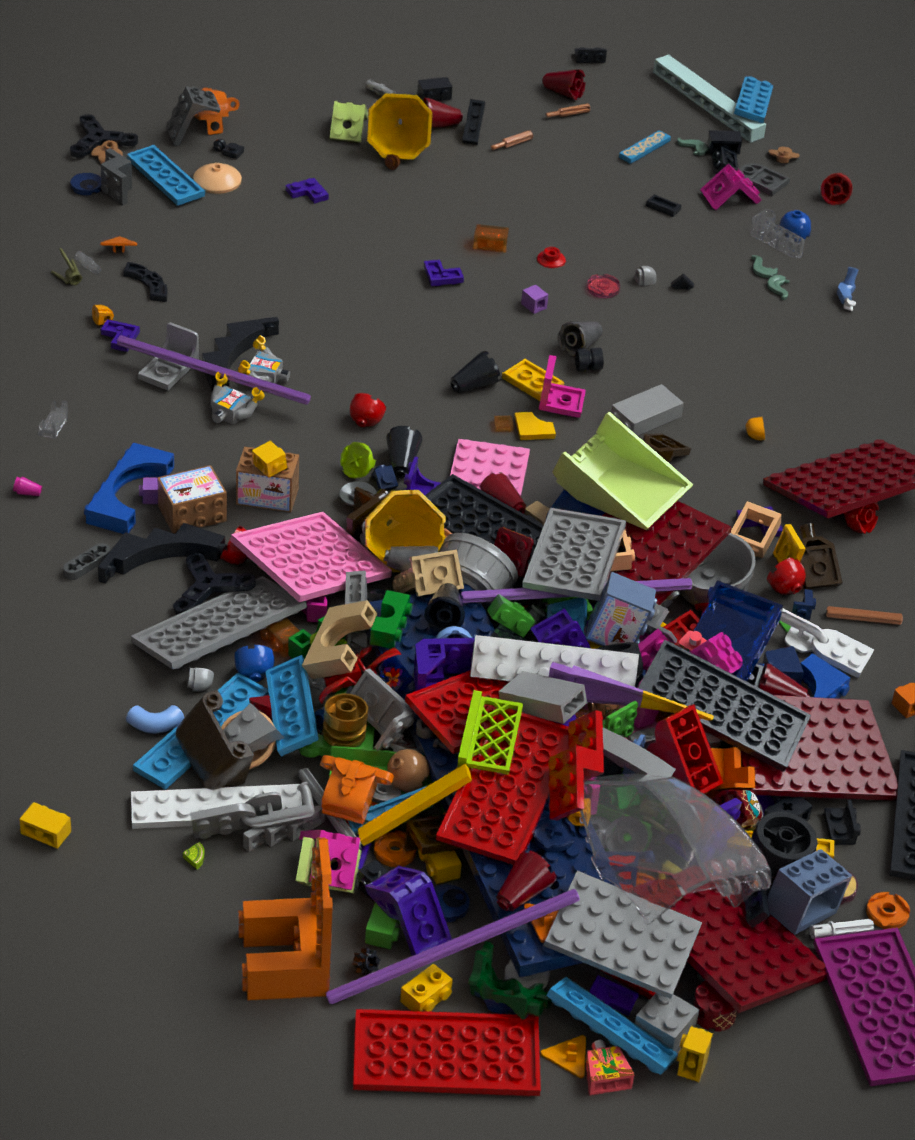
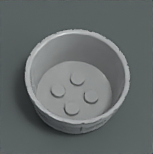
[440,533,518,611]
[680,533,756,606]

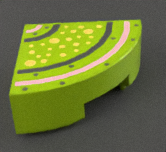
[183,842,205,870]

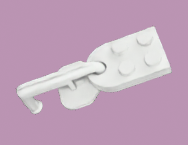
[761,605,874,678]

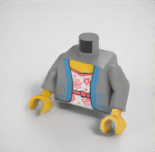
[238,335,290,384]
[210,372,265,424]

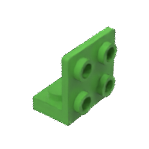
[586,701,638,737]

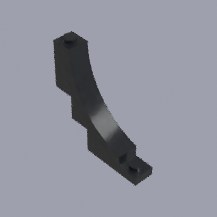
[202,317,279,392]
[98,523,227,584]

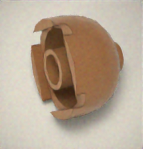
[387,749,430,793]

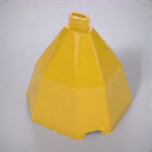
[367,93,432,159]
[365,490,446,573]

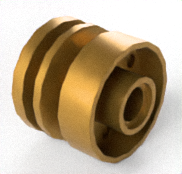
[322,693,368,747]

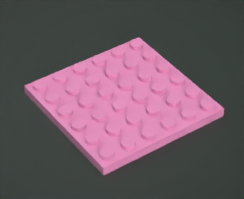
[230,512,392,602]

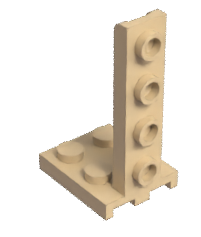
[393,550,464,597]

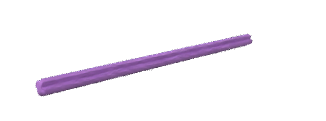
[117,335,311,405]
[461,578,692,603]
[326,889,580,1004]

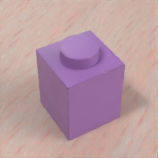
[521,285,548,314]
[139,478,158,504]

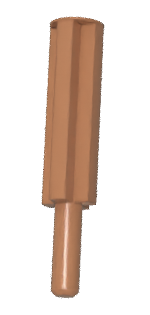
[546,103,590,118]
[491,130,533,150]

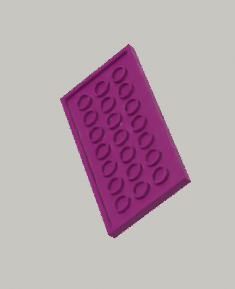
[813,928,915,1086]

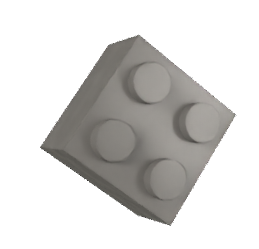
[635,993,699,1051]

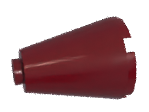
[542,69,586,100]
[422,98,463,128]
[479,472,526,514]
[758,663,810,697]
[496,850,556,911]

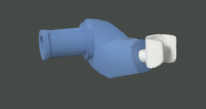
[837,267,859,311]

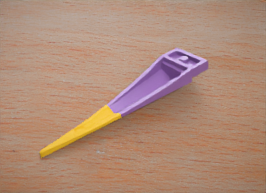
[549,662,714,721]

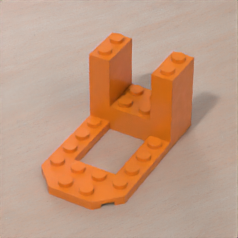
[238,837,333,1001]

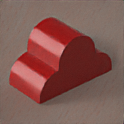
[646,704,723,799]

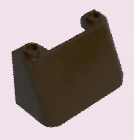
[175,690,254,790]

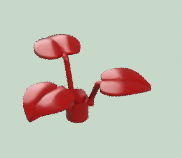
[319,645,401,704]

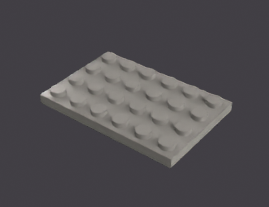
[523,508,626,601]
[544,871,702,999]

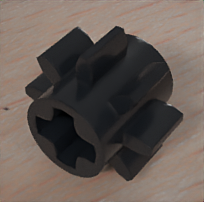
[352,947,381,976]

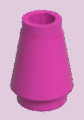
[13,476,42,496]

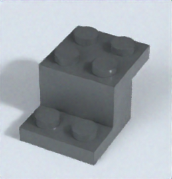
[100,148,132,205]

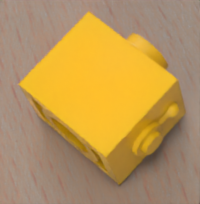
[252,441,287,478]

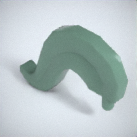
[677,137,708,156]
[751,255,778,278]
[767,275,790,300]

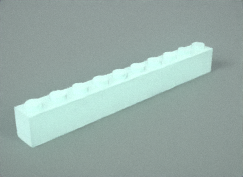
[653,55,766,143]

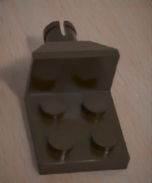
[642,433,691,464]
[346,487,389,543]
[799,523,843,589]
[404,811,463,855]

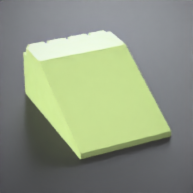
[552,412,693,530]

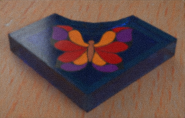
[378,656,414,695]

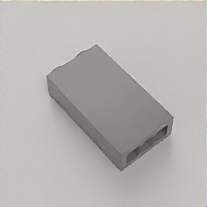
[611,384,684,436]
[499,671,587,724]

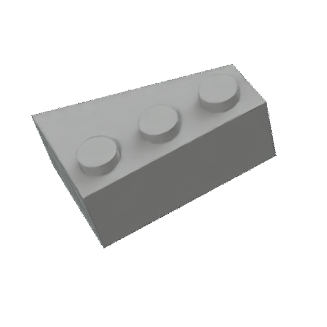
[223,703,285,752]

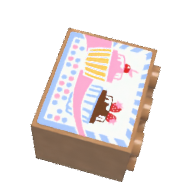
[236,447,299,512]
[157,465,227,534]

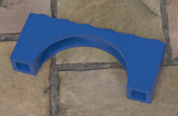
[84,443,174,534]
[801,653,851,699]

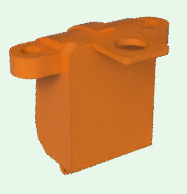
[194,88,240,135]
[320,755,394,824]

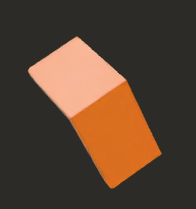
[711,747,755,791]

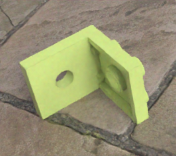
[330,101,368,143]
[296,837,361,893]

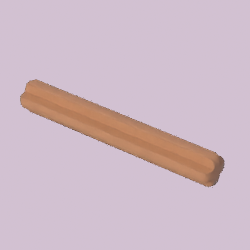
[826,606,903,625]

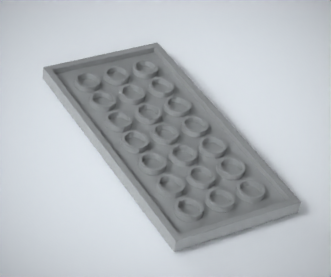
[131,576,307,669]

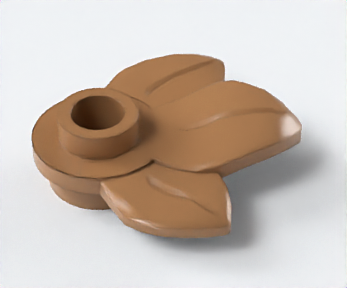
[91,140,123,164]
[769,147,799,163]

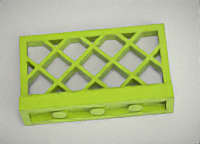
[457,690,523,775]

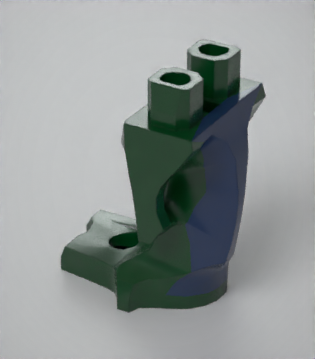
[468,941,552,1019]

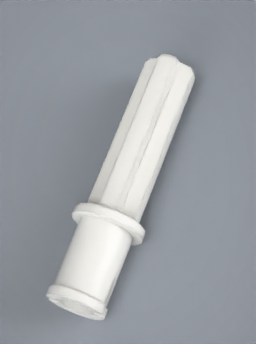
[809,919,874,939]

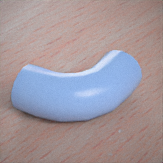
[126,705,184,734]

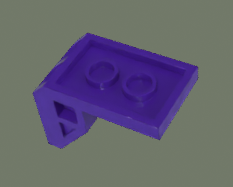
[413,638,474,691]
[365,866,452,956]

